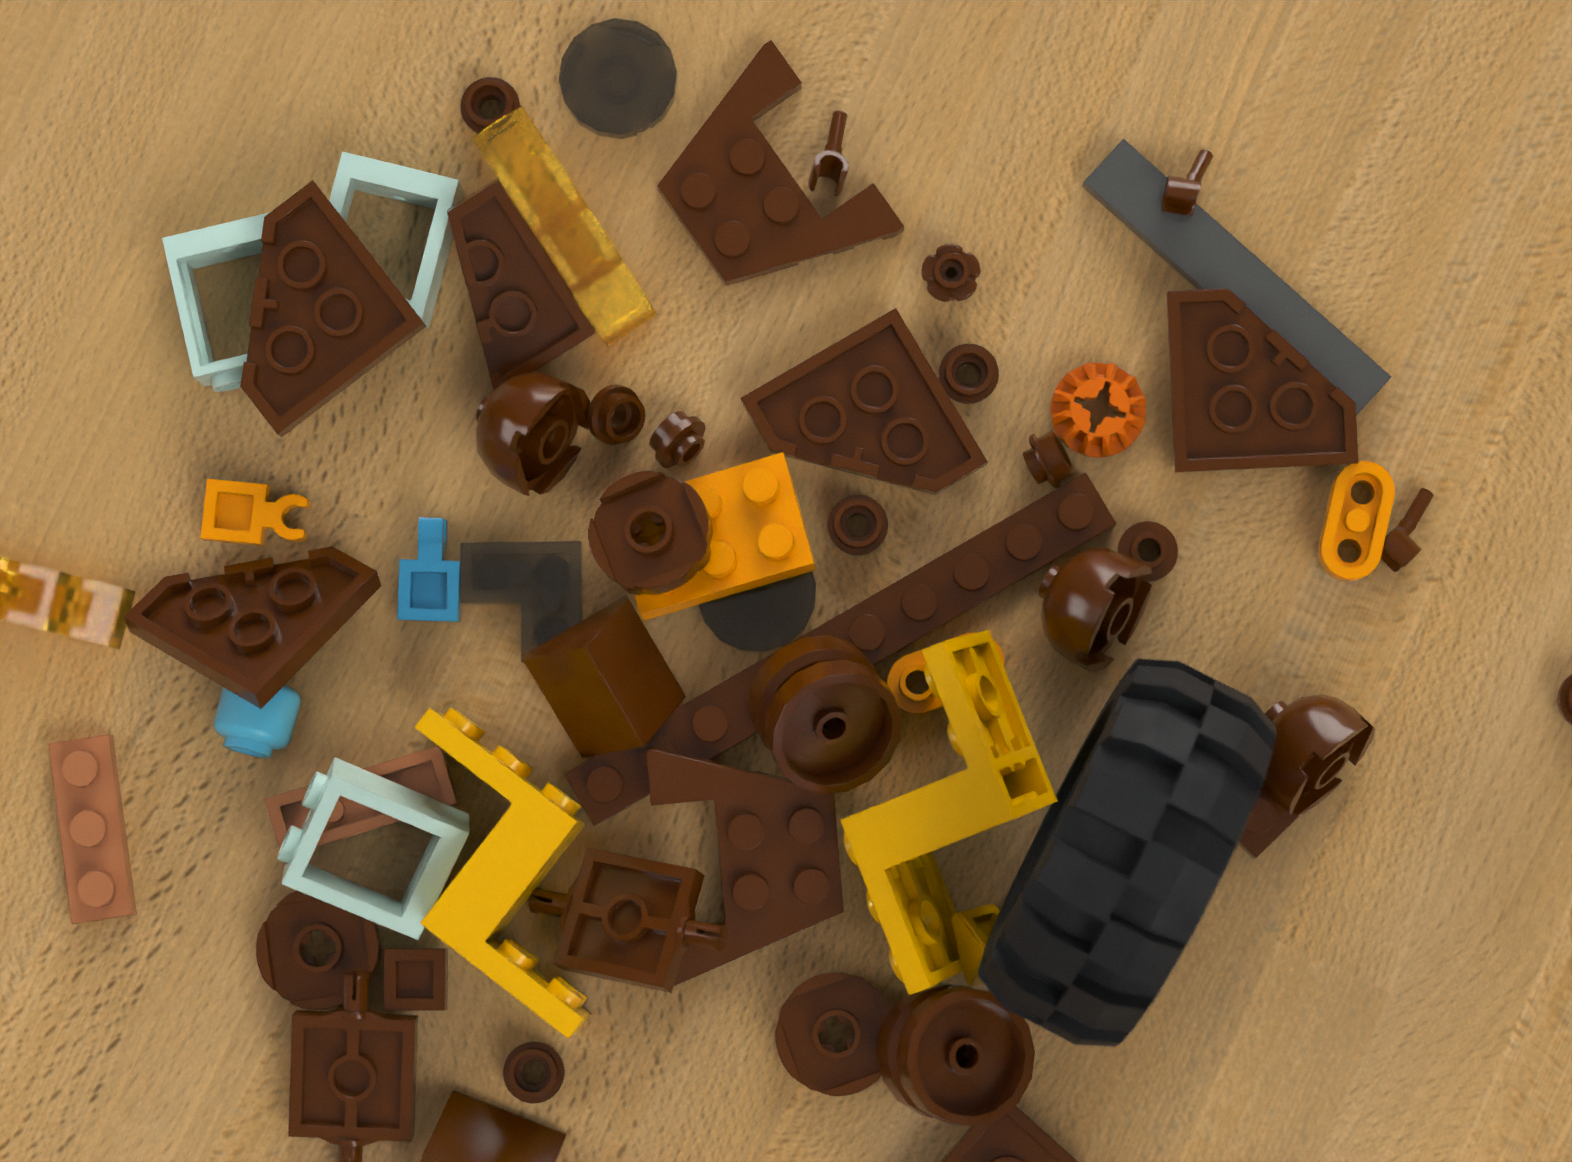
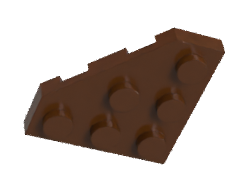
[240,180,427,438]
[1167,288,1358,473]
[740,308,988,495]
[123,546,382,709]

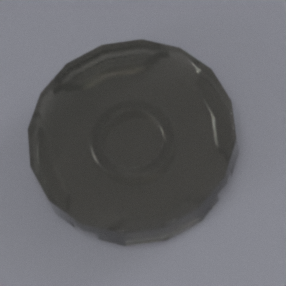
[559,18,678,139]
[699,571,816,653]

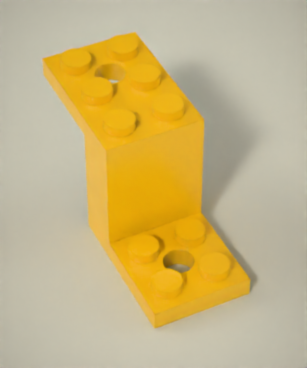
[840,630,1057,995]
[414,707,592,1039]

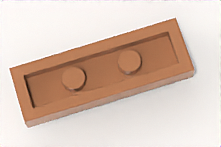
[48,734,137,924]
[265,746,459,849]

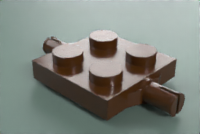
[529,848,728,993]
[288,971,418,1162]

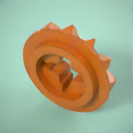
[1050,362,1146,458]

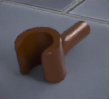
[808,111,849,197]
[1161,149,1213,216]
[1381,488,1434,572]

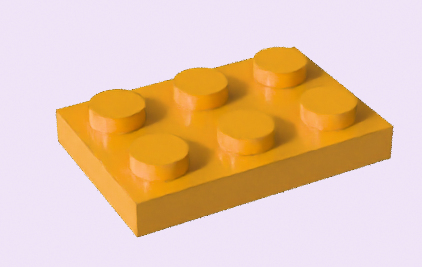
[634,452,817,621]

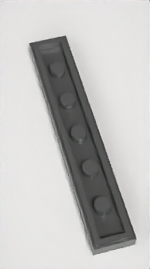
[1082,139,1391,416]

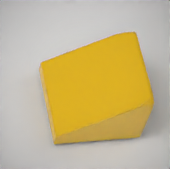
[951,903,1000,987]

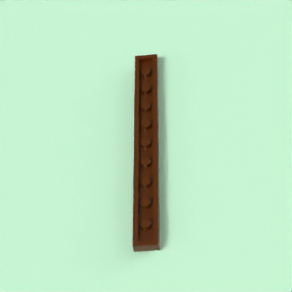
[564,472,1116,827]

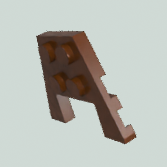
[657,40,904,286]
[646,747,844,986]

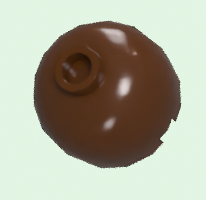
[476,372,590,496]
[1039,548,1152,673]
[1262,694,1375,816]

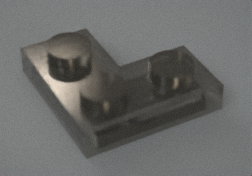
[460,541,583,664]

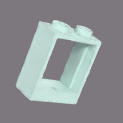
[329,151,465,329]
[162,212,270,392]
[277,757,469,940]

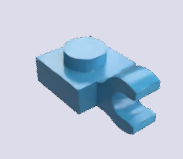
[397,517,462,622]

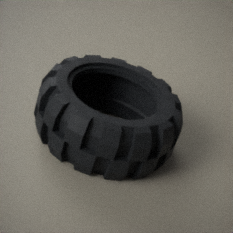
[978,659,1276,1047]

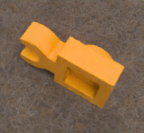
[200,479,311,546]

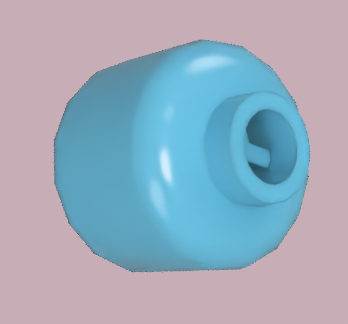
[213,685,301,758]

